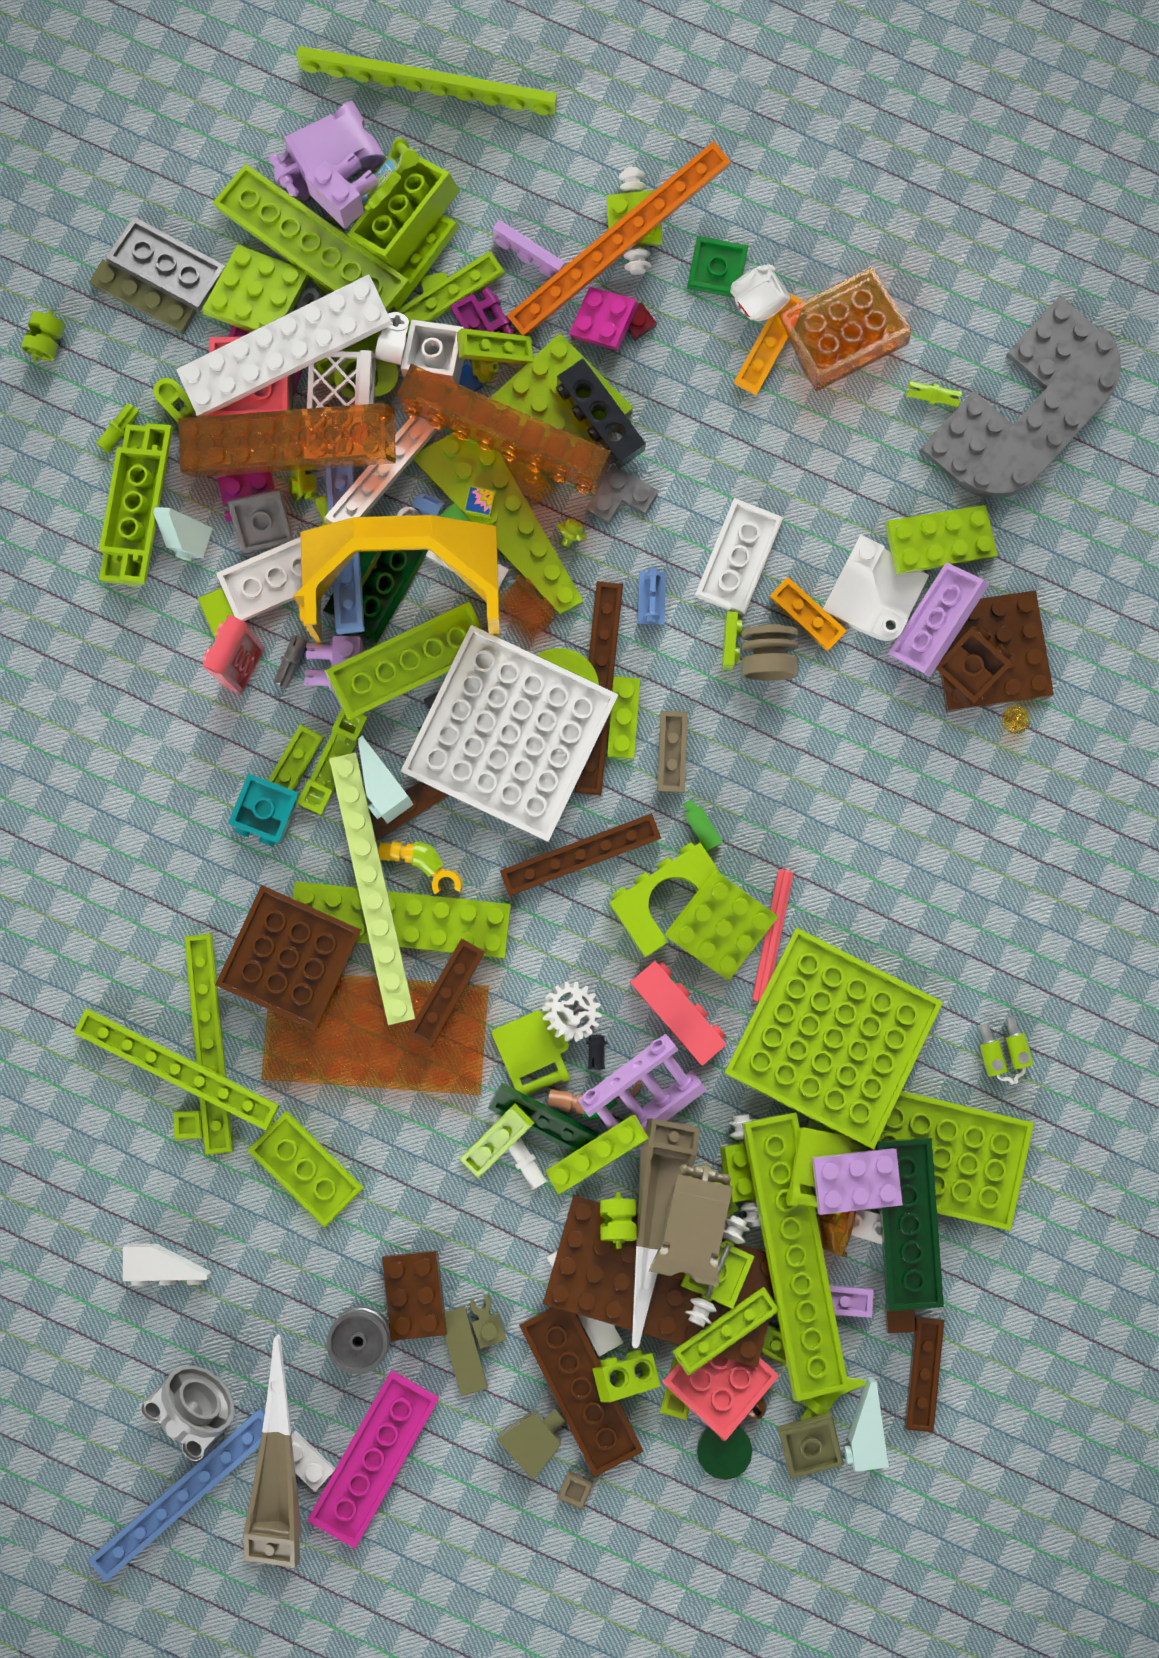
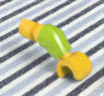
[378,841,464,894]

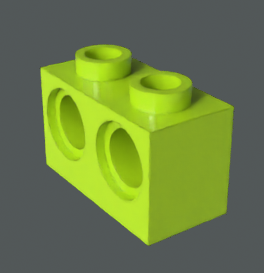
[592,1349,661,1402]

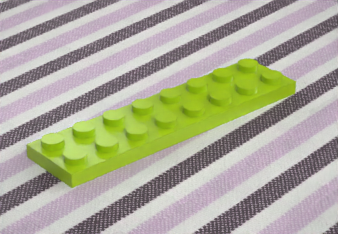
[212,163,410,313]
[293,881,511,958]

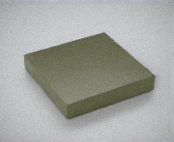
[777,1412,844,1480]

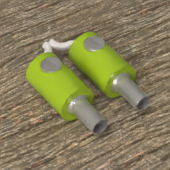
[979,1015,1034,1085]

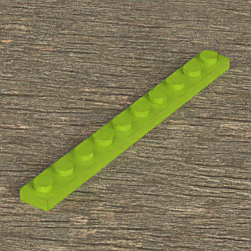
[296,46,557,115]

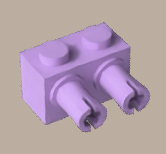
[305,153,379,229]
[304,636,363,695]

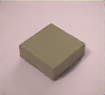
[557,1470,593,1510]

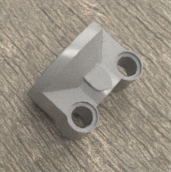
[140,1365,234,1461]

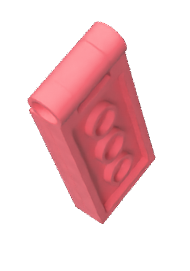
[202,615,265,695]

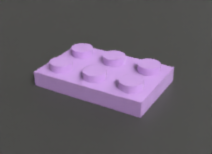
[812,1148,903,1215]

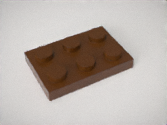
[382,1250,447,1341]

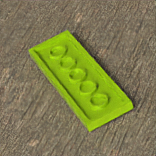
[324,601,483,720]

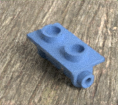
[638,568,666,625]

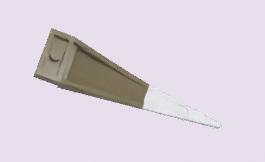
[632,1118,700,1348]
[243,1335,302,1568]

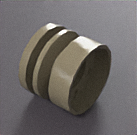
[741,624,799,681]

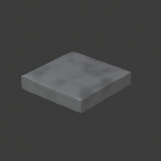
[227,488,294,554]

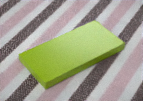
[247,1111,365,1228]

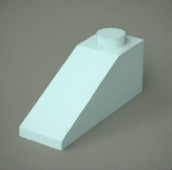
[358,736,414,824]
[844,1377,889,1472]

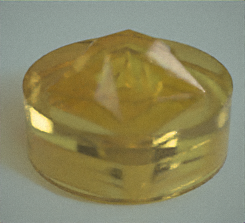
[1002,706,1030,734]

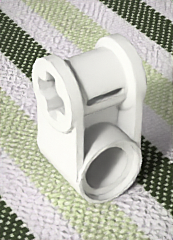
[375,312,409,365]

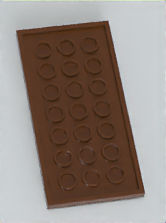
[543,1195,775,1367]

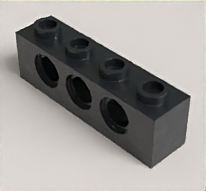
[556,358,646,469]

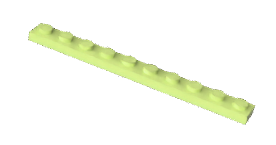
[329,753,416,1025]

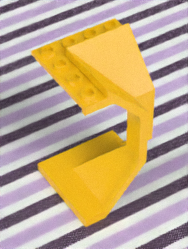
[293,515,500,643]

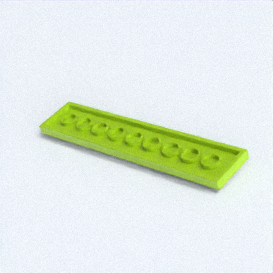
[742,1112,849,1402]

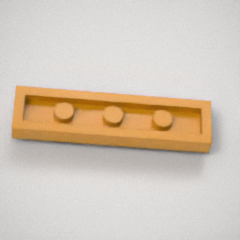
[734,292,807,396]

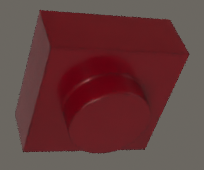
[627,302,657,341]

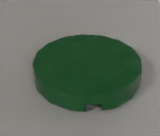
[696,1426,753,1480]

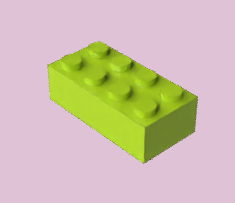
[347,156,460,272]

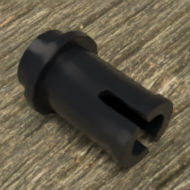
[586,1035,608,1070]

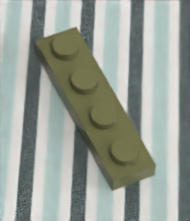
[89,259,196,334]

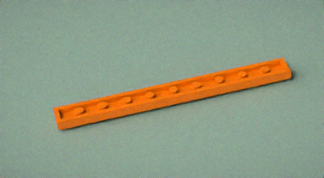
[506,141,731,336]

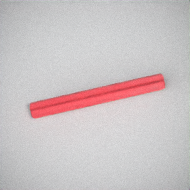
[752,869,793,1002]

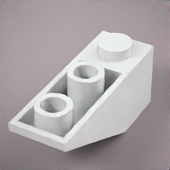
[123,1243,212,1286]

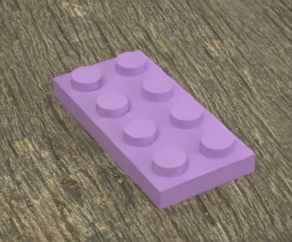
[888,562,989,677]

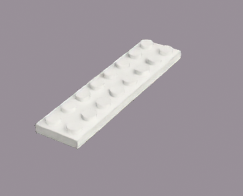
[176,274,393,419]

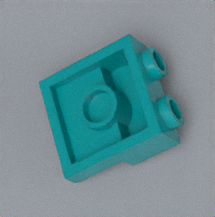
[228,773,300,847]

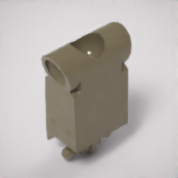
[649,1164,733,1287]

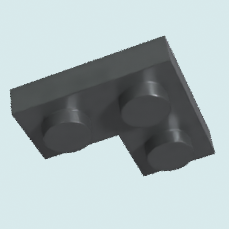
[586,464,659,525]

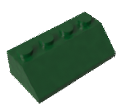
[323,549,428,643]

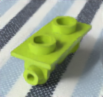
[286,443,317,503]

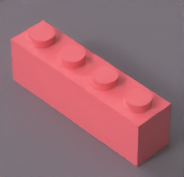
[629,961,727,1066]

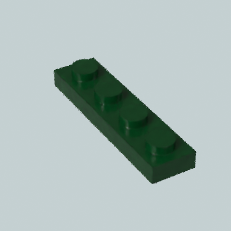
[488,1083,598,1153]

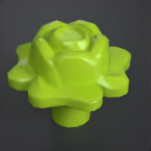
[472,360,499,383]
[556,519,587,547]

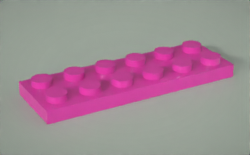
[307,1369,439,1549]

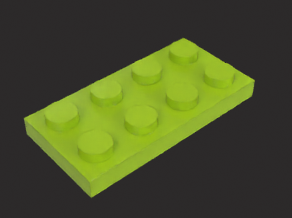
[884,505,998,575]

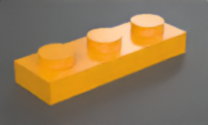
[769,577,847,652]

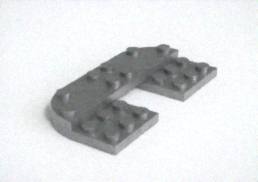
[919,296,1121,499]

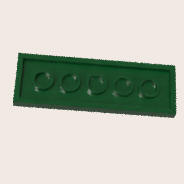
[875,1138,944,1311]

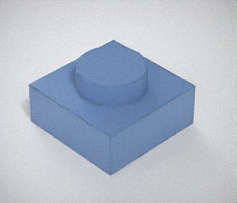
[413,493,446,516]

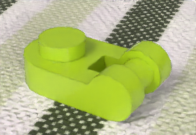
[153,378,196,427]

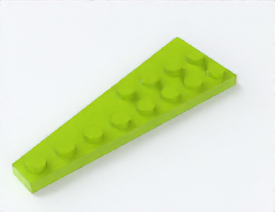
[413,418,583,616]

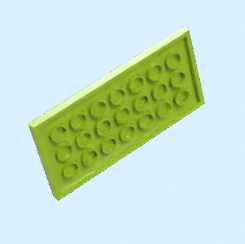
[806,1091,1034,1231]

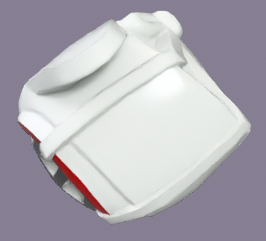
[730,264,791,321]

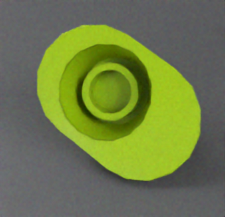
[334,353,398,399]

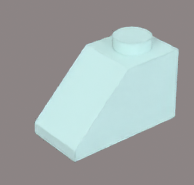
[153,507,213,561]

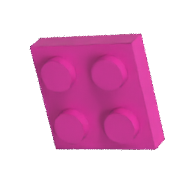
[569,286,639,351]

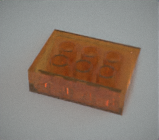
[779,266,912,392]

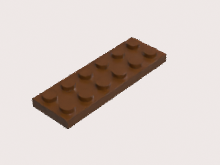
[519,1307,644,1477]

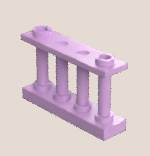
[577,1034,707,1131]

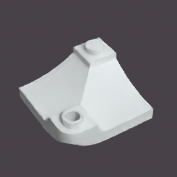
[823,535,929,641]

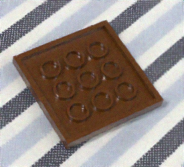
[940,590,1054,712]
[215,885,362,1031]

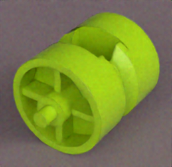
[20,310,66,362]
[600,1192,637,1249]

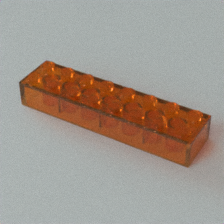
[398,364,611,495]
[179,403,396,477]

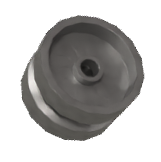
[327,1306,391,1374]

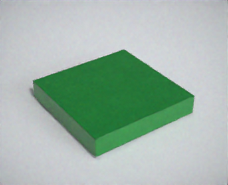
[687,236,749,298]

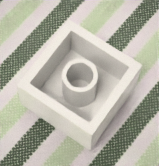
[400,320,464,390]

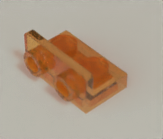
[499,575,555,640]

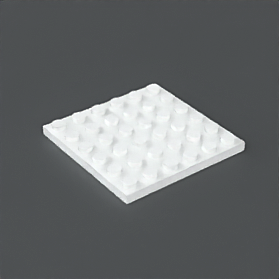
[400,625,618,842]

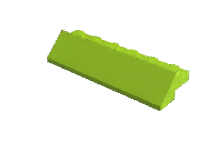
[99,423,173,588]

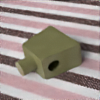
[497,1408,566,1480]

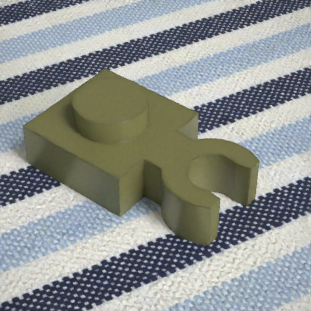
[470,1295,507,1349]

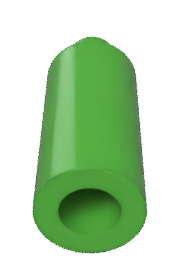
[683,799,723,852]

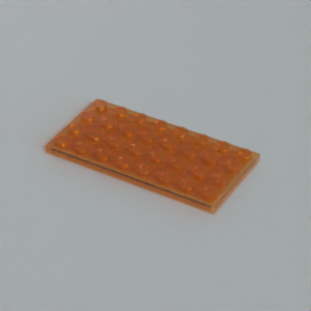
[261,975,489,1095]

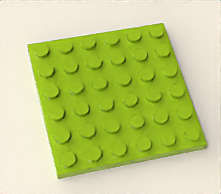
[723,927,943,1150]

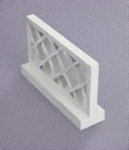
[304,350,376,464]

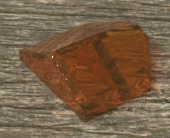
[816,1211,856,1257]

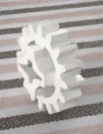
[542,982,602,1042]

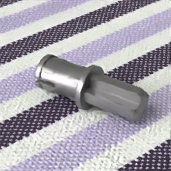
[273,635,308,689]

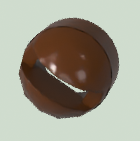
[747,1398,766,1420]

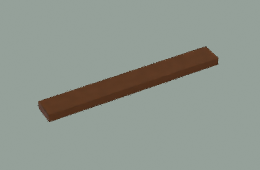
[574,581,623,796]

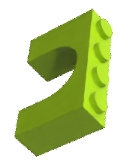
[609,842,720,958]

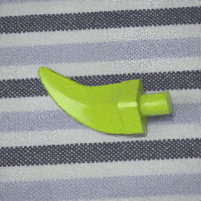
[800,1377,866,1420]

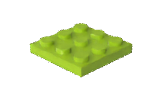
[202,244,310,332]
[665,869,779,981]

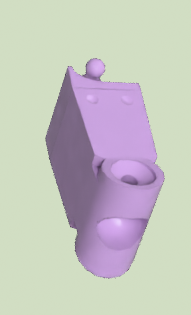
[269,101,386,202]

